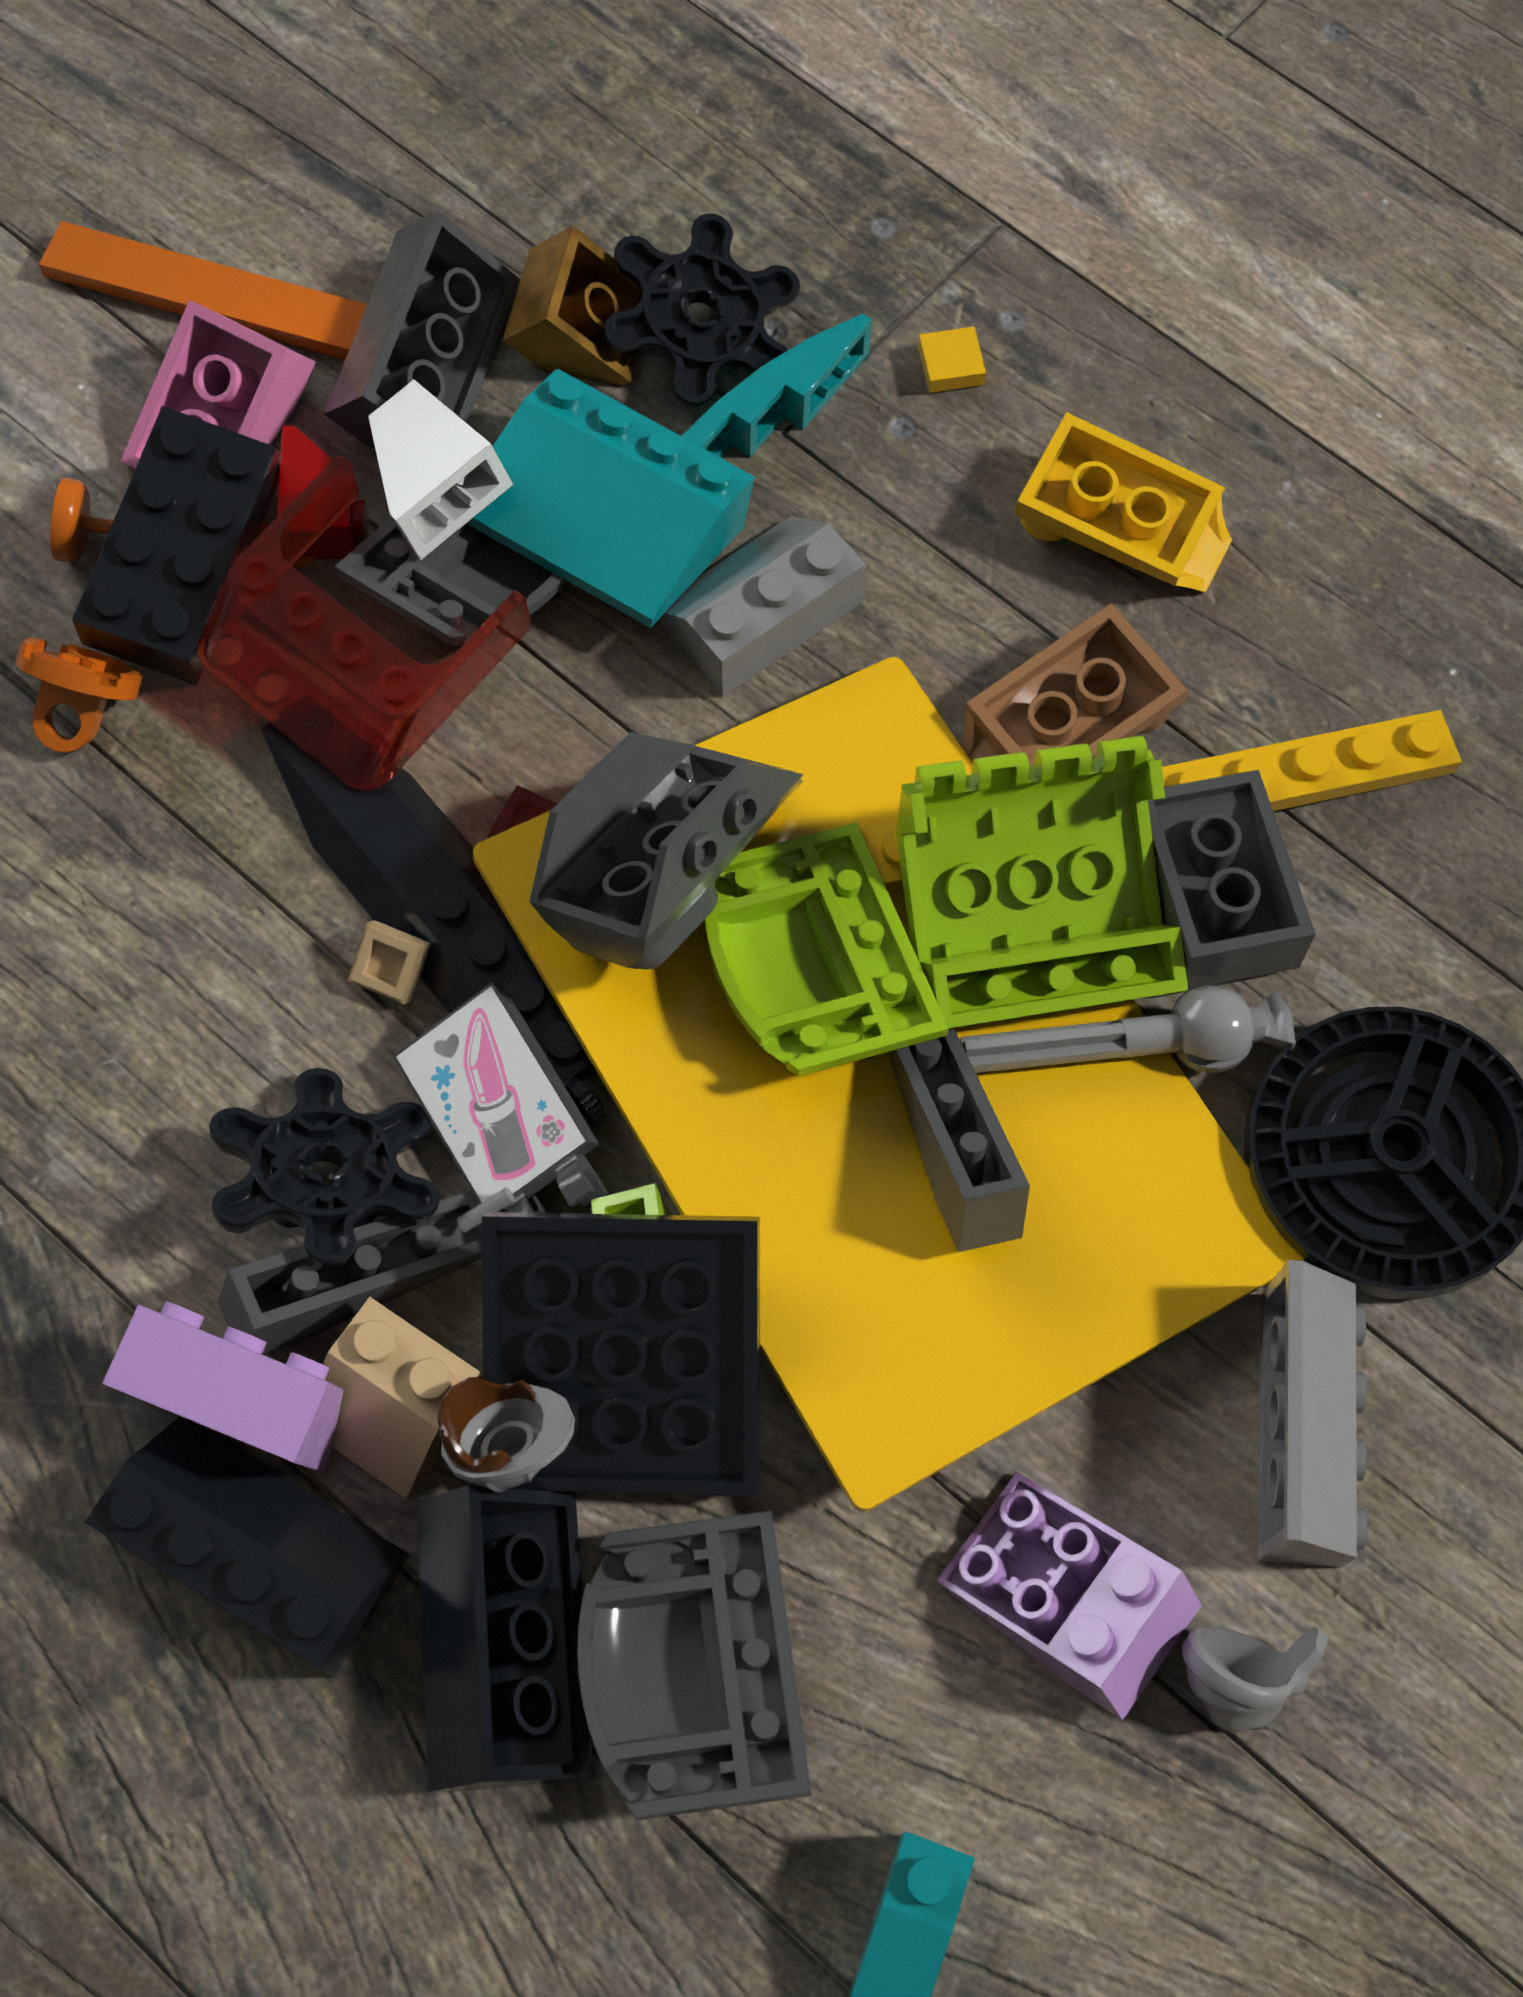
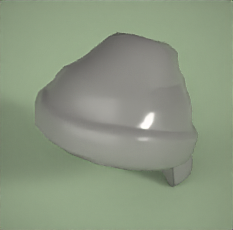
[1181,1626,1329,1732]

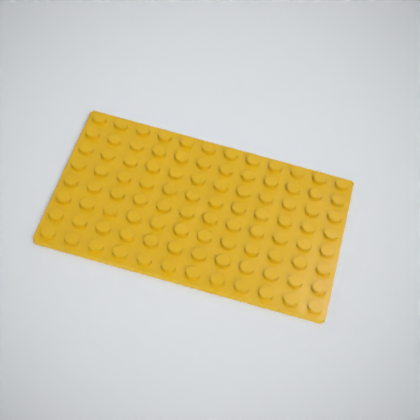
[473,657,1304,1512]

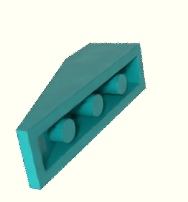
[848,1831,975,1997]

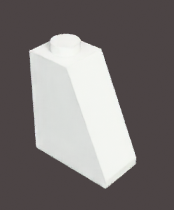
[368,380,513,560]

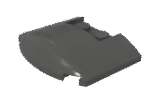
[334,517,567,647]
[577,1511,811,1821]

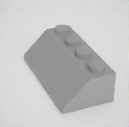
[1258,1260,1367,1568]

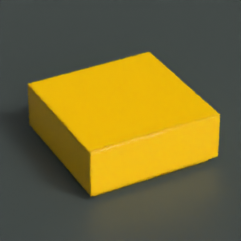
[918,326,986,393]

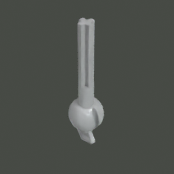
[959,985,1296,1073]

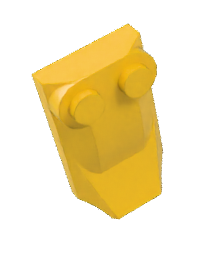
[1013,412,1232,593]

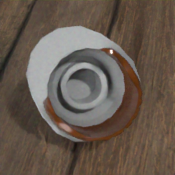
[437,1377,575,1492]

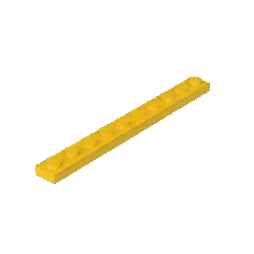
[860,710,1462,892]

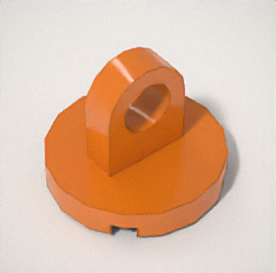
[15,638,143,753]

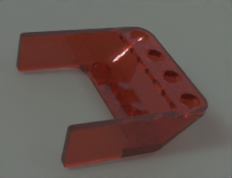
[198,455,531,791]

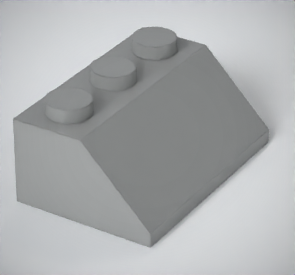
[657,516,866,697]

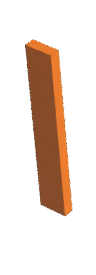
[39,221,368,360]

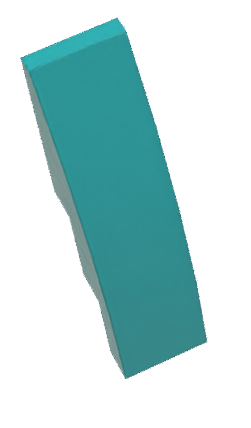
[682,313,872,458]

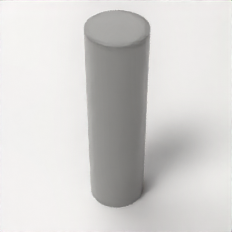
[457,1187,515,1232]

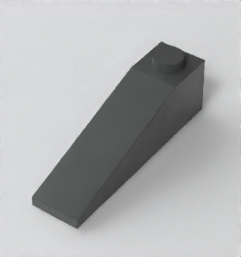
[888,1028,1030,1252]
[217,1191,482,1354]

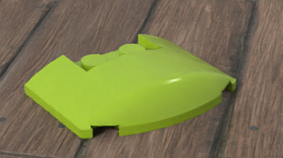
[704,823,949,1077]

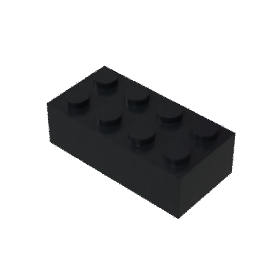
[72,406,280,686]

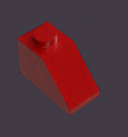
[277,425,367,559]

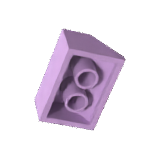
[102,1301,344,1473]

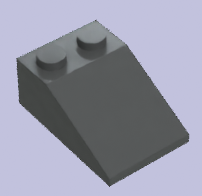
[1148,770,1316,989]

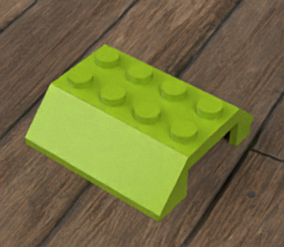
[896,736,1188,1028]

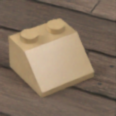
[323,1297,483,1501]

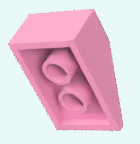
[120,300,316,469]

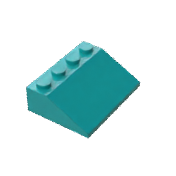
[466,368,755,628]

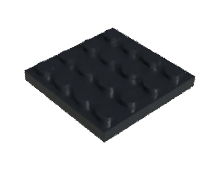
[482,1212,760,1496]

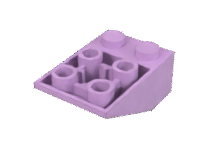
[937,1472,1202,1720]

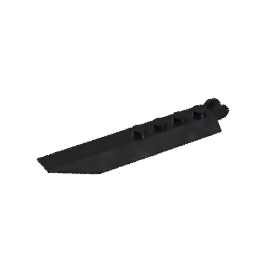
[261,694,607,1126]

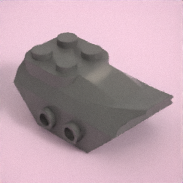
[529,732,804,970]

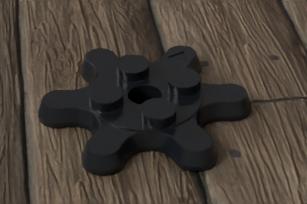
[603,213,800,407]
[209,1068,440,1270]

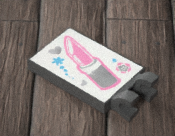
[393,982,610,1213]

